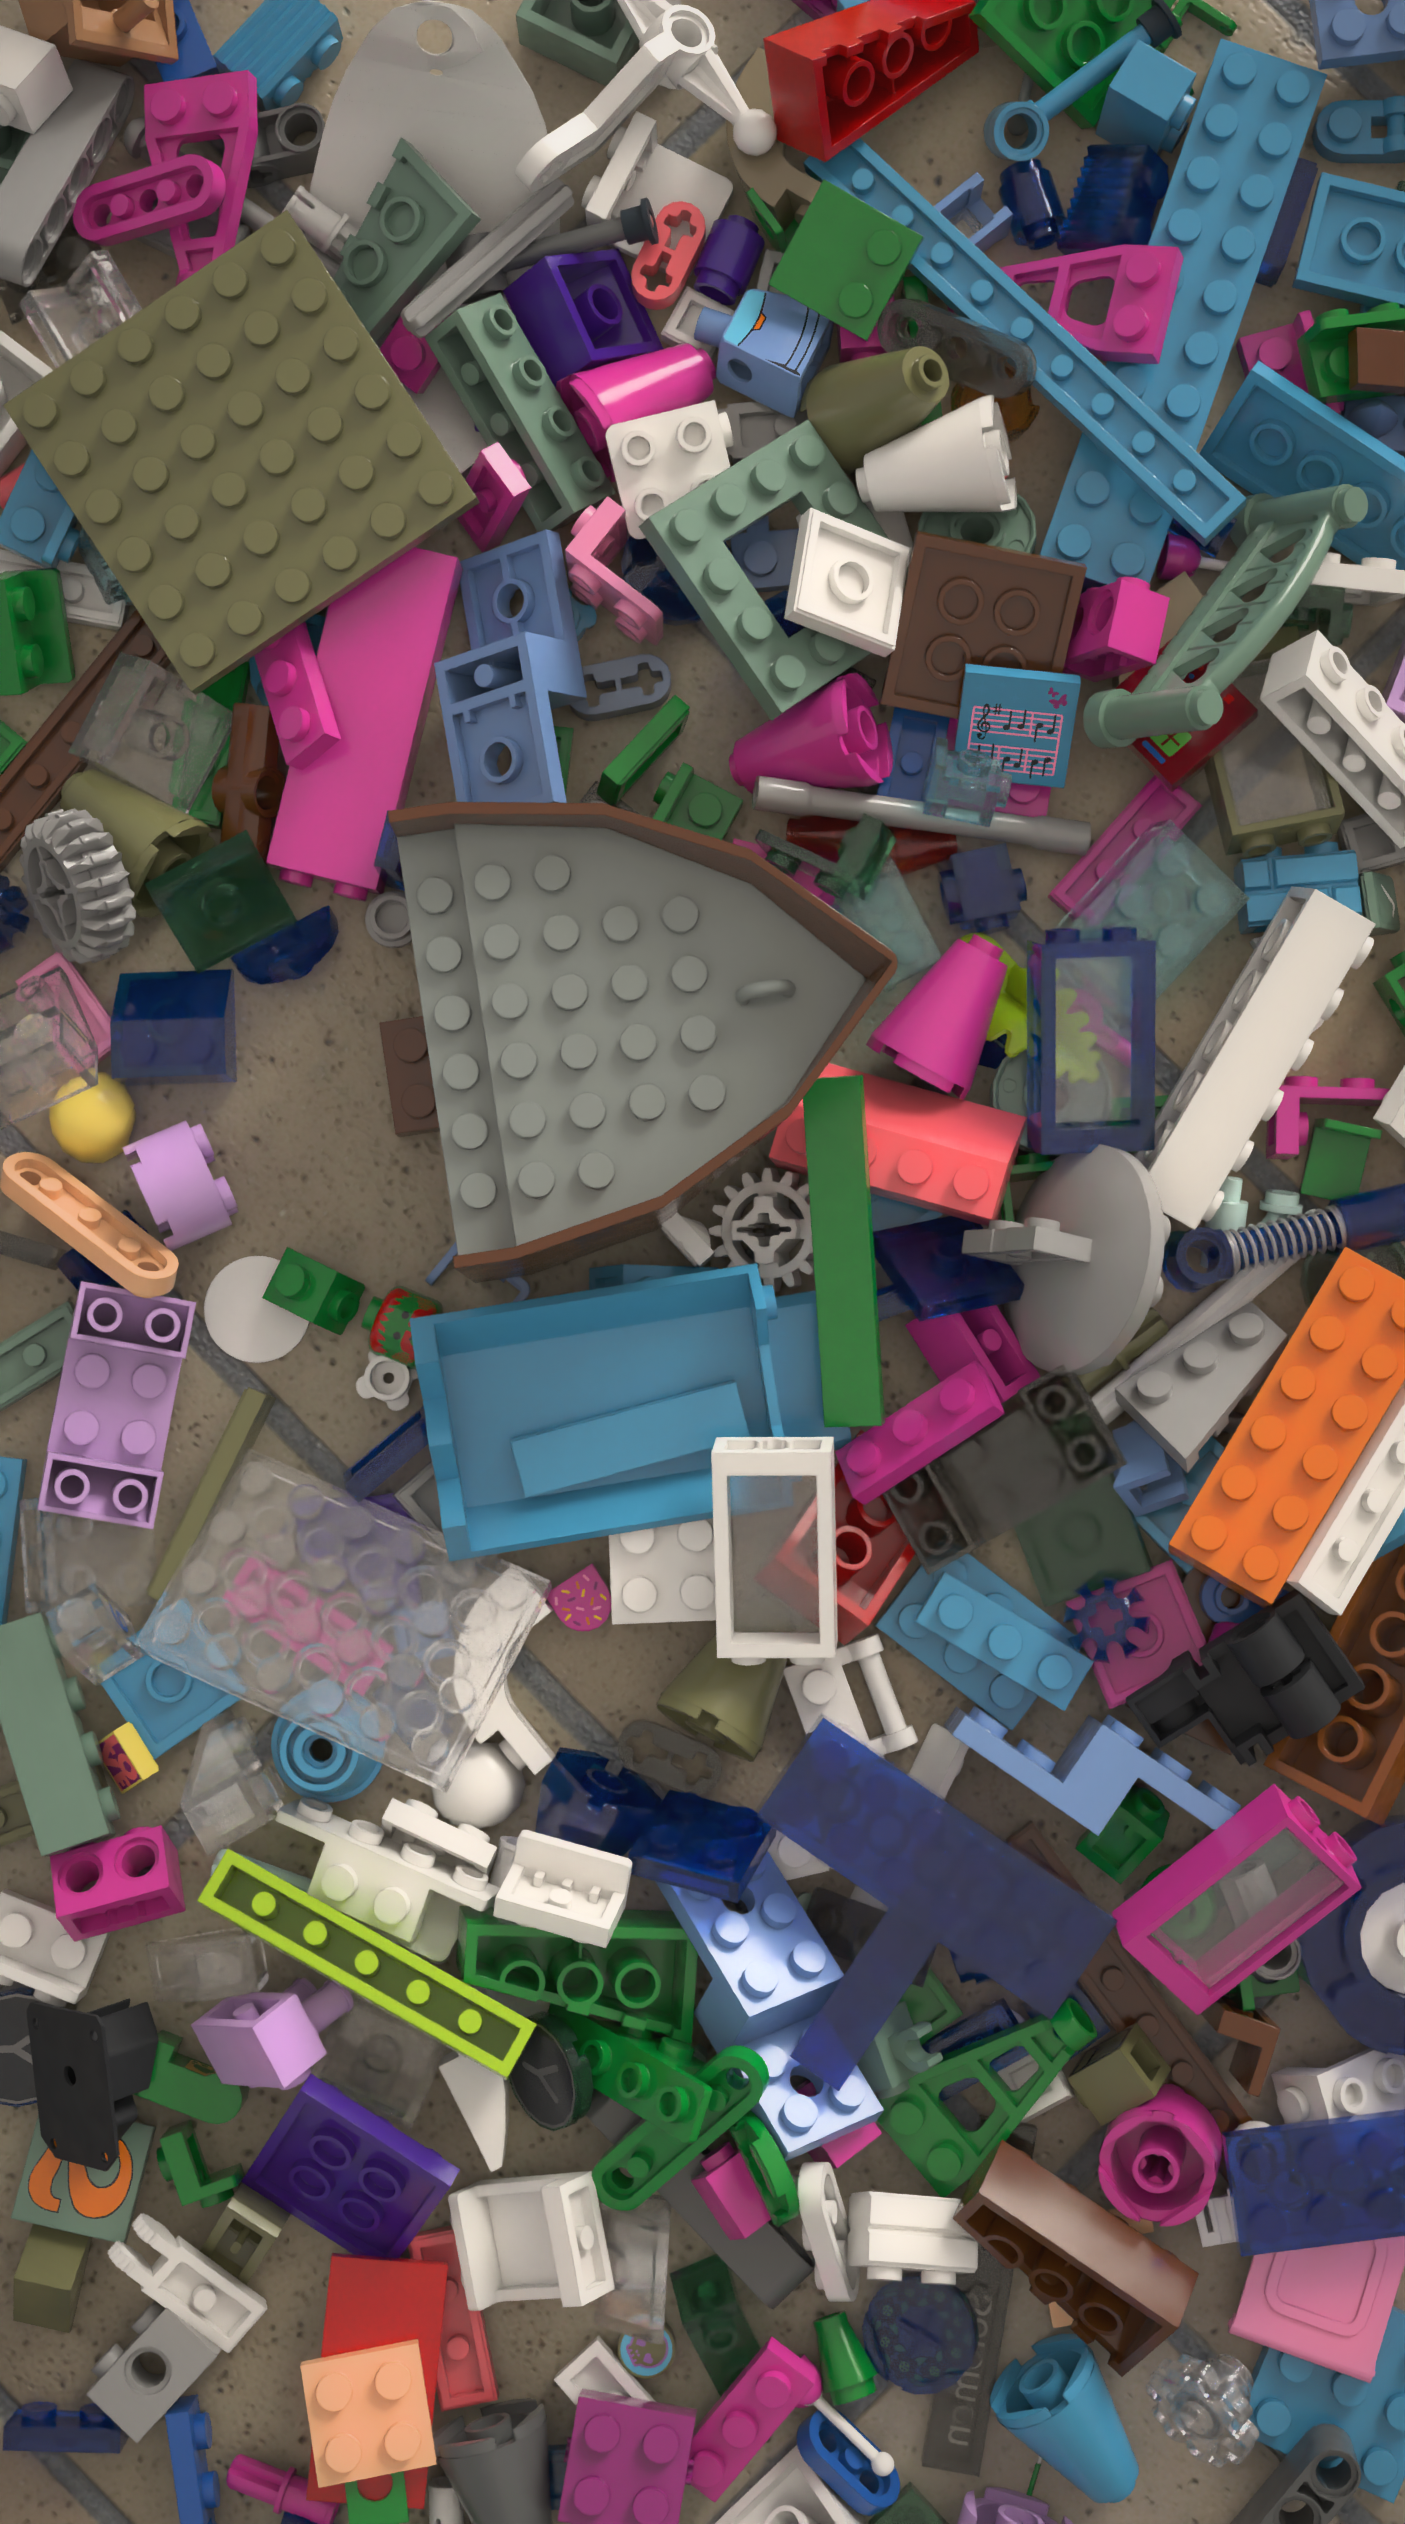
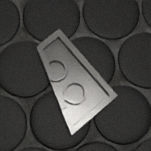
[1115,1301,1288,1473]

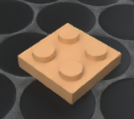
[300,2339,437,2488]

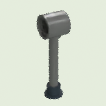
[445,197,659,304]

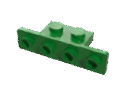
[543,2003,712,2144]

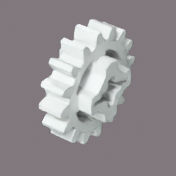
[709,1168,814,1292]

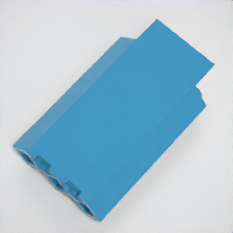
[410,1263,851,1562]

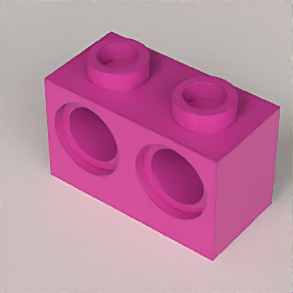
[1063,577,1170,683]
[50,1825,186,1942]

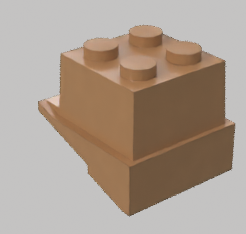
[18,0,179,67]

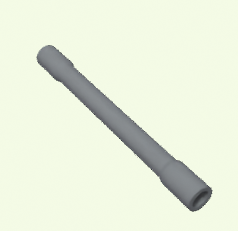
[752,775,1091,856]

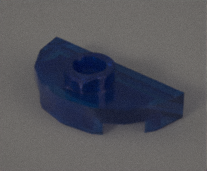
[230,905,339,985]

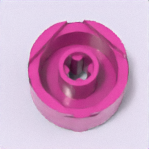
[1098,2084,1223,2226]

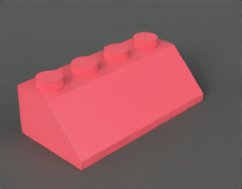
[769,1063,1027,1226]

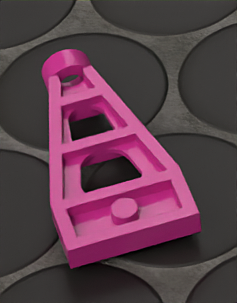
[144,70,258,284]
[947,244,1184,364]

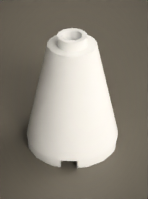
[856,394,1017,512]

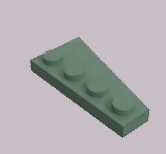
[333,137,481,343]

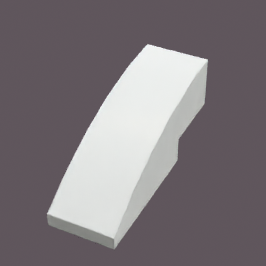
[439,1983,509,2172]

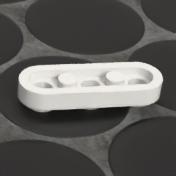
[792,2162,860,2302]

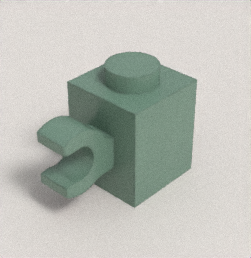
[833,2001,943,2099]

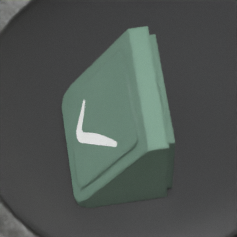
[1358,871,1400,937]

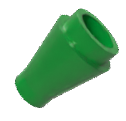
[813,2310,878,2405]

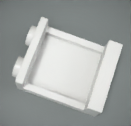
[448,2171,615,2311]

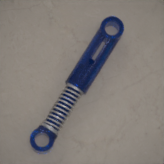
[1163,1182,1405,1292]

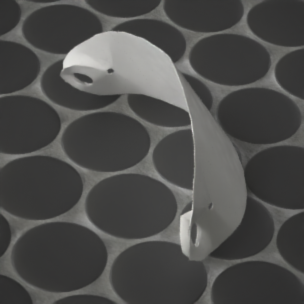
[304,0,560,474]

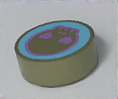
[618,2314,676,2379]

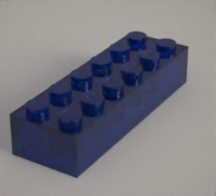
[756,1713,1117,2020]

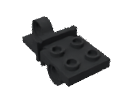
[1126,1589,1365,1766]

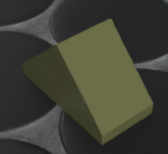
[200,2183,290,2285]
[13,2224,93,2333]

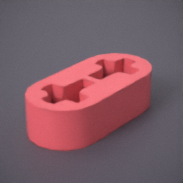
[631,201,706,310]

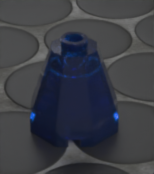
[535,1747,662,1857]

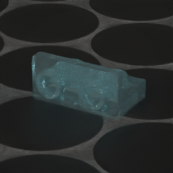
[831,857,942,993]

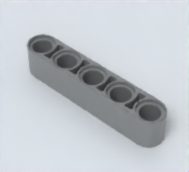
[0,59,135,287]

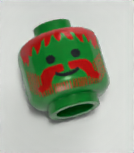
[361,1286,444,1369]

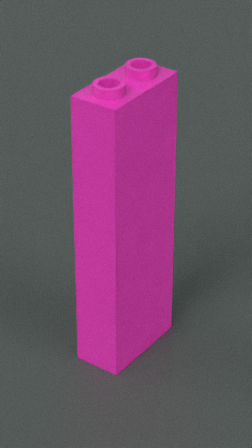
[266,547,463,902]

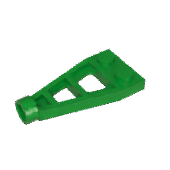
[876,1998,1097,2197]

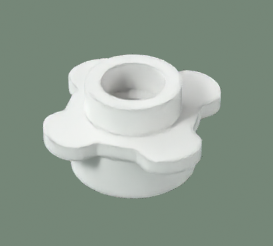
[356,1351,418,1411]

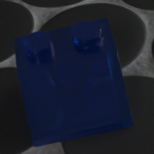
[110,969,237,1086]

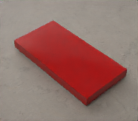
[306,2253,448,2509]

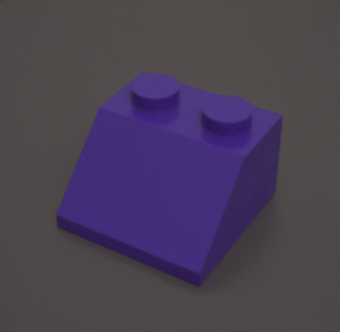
[503,249,664,388]

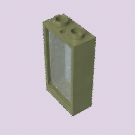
[1204,625,1345,858]

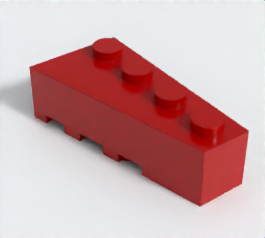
[763,0,979,162]

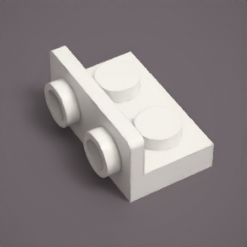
[0,1889,111,2007]

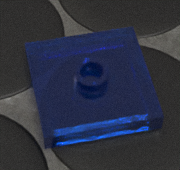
[873,1216,1025,1322]

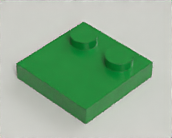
[768,179,924,342]

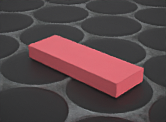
[408,2225,499,2412]

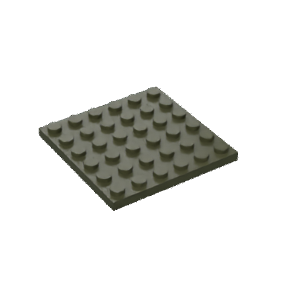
[3,210,480,695]

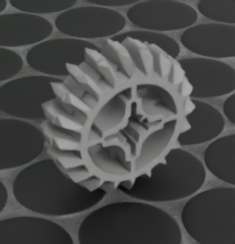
[19,808,136,964]

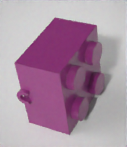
[557,2388,697,2524]

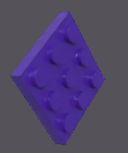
[241,2073,460,2258]

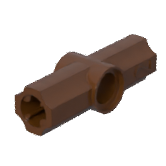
[211,703,286,879]

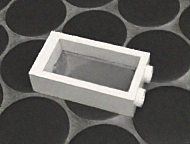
[711,1437,838,1666]

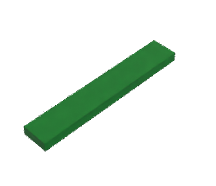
[803,1075,885,1428]

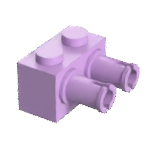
[191,1978,354,2090]

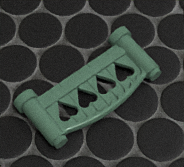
[1083,484,1368,749]

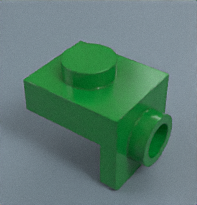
[262,1247,365,1335]
[156,2120,245,2208]

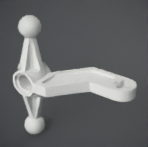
[514,0,777,192]

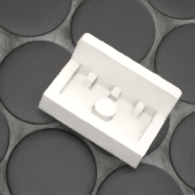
[493,1830,632,1948]

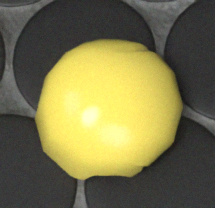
[49,1071,136,1163]

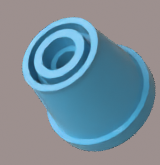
[271,1686,387,1802]

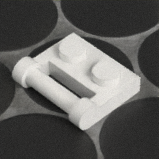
[784,1633,918,1778]

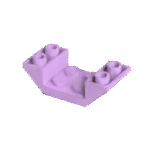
[37,1281,196,1529]

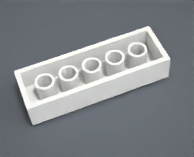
[1134,886,1376,1230]

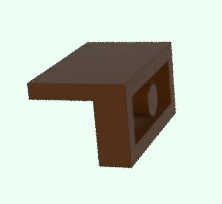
[1201,1996,1281,2097]

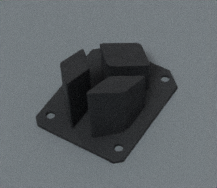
[26,1998,158,2171]

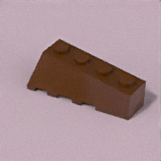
[953,2140,1199,2377]

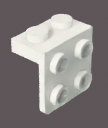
[581,111,733,278]
[605,400,734,540]
[343,1798,497,1964]
[1271,2041,1405,2191]

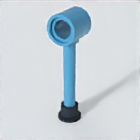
[984,0,1182,161]

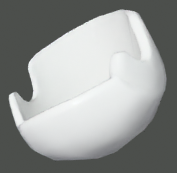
[431,1742,525,1829]

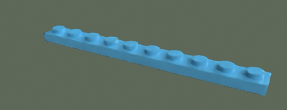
[803,138,1247,547]

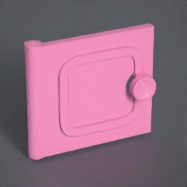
[1228,2181,1405,2383]

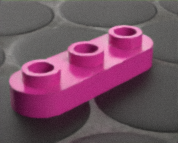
[73,154,226,246]

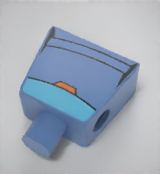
[694,288,834,418]

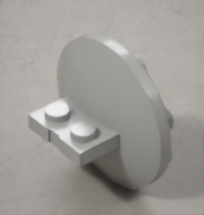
[962,1144,1171,1376]

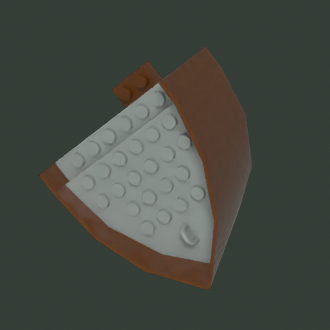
[379,802,898,1283]

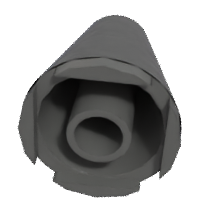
[433,2398,552,2524]

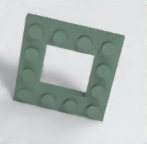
[639,419,908,721]

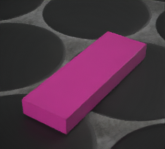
[1048,775,1202,934]

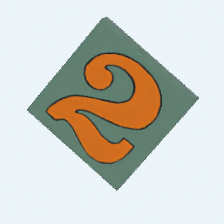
[11,2114,156,2244]

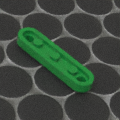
[591,2045,769,2211]

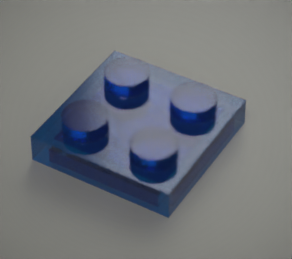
[628,1789,777,1903]

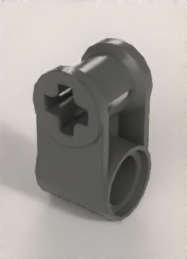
[247,103,325,188]

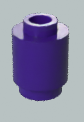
[694,215,765,306]

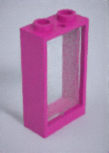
[1112,1784,1362,2016]

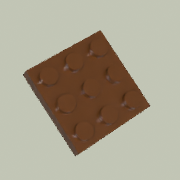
[880,530,1087,719]

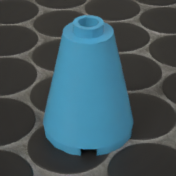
[989,2334,1139,2503]

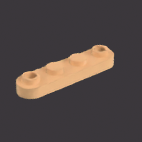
[0,1152,179,1298]

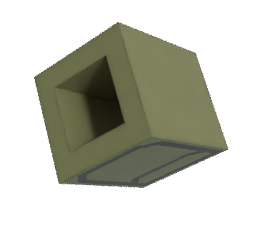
[1067,2022,1171,2126]

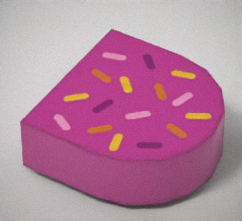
[544,1563,611,1631]

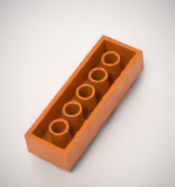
[1169,1247,1405,1608]

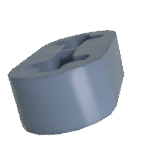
[569,654,671,721]

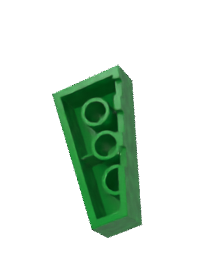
[456,1906,698,2044]

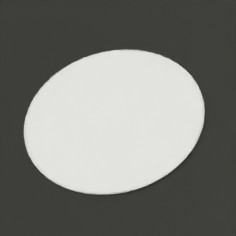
[204,1256,309,1363]

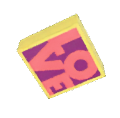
[98,1722,159,1794]

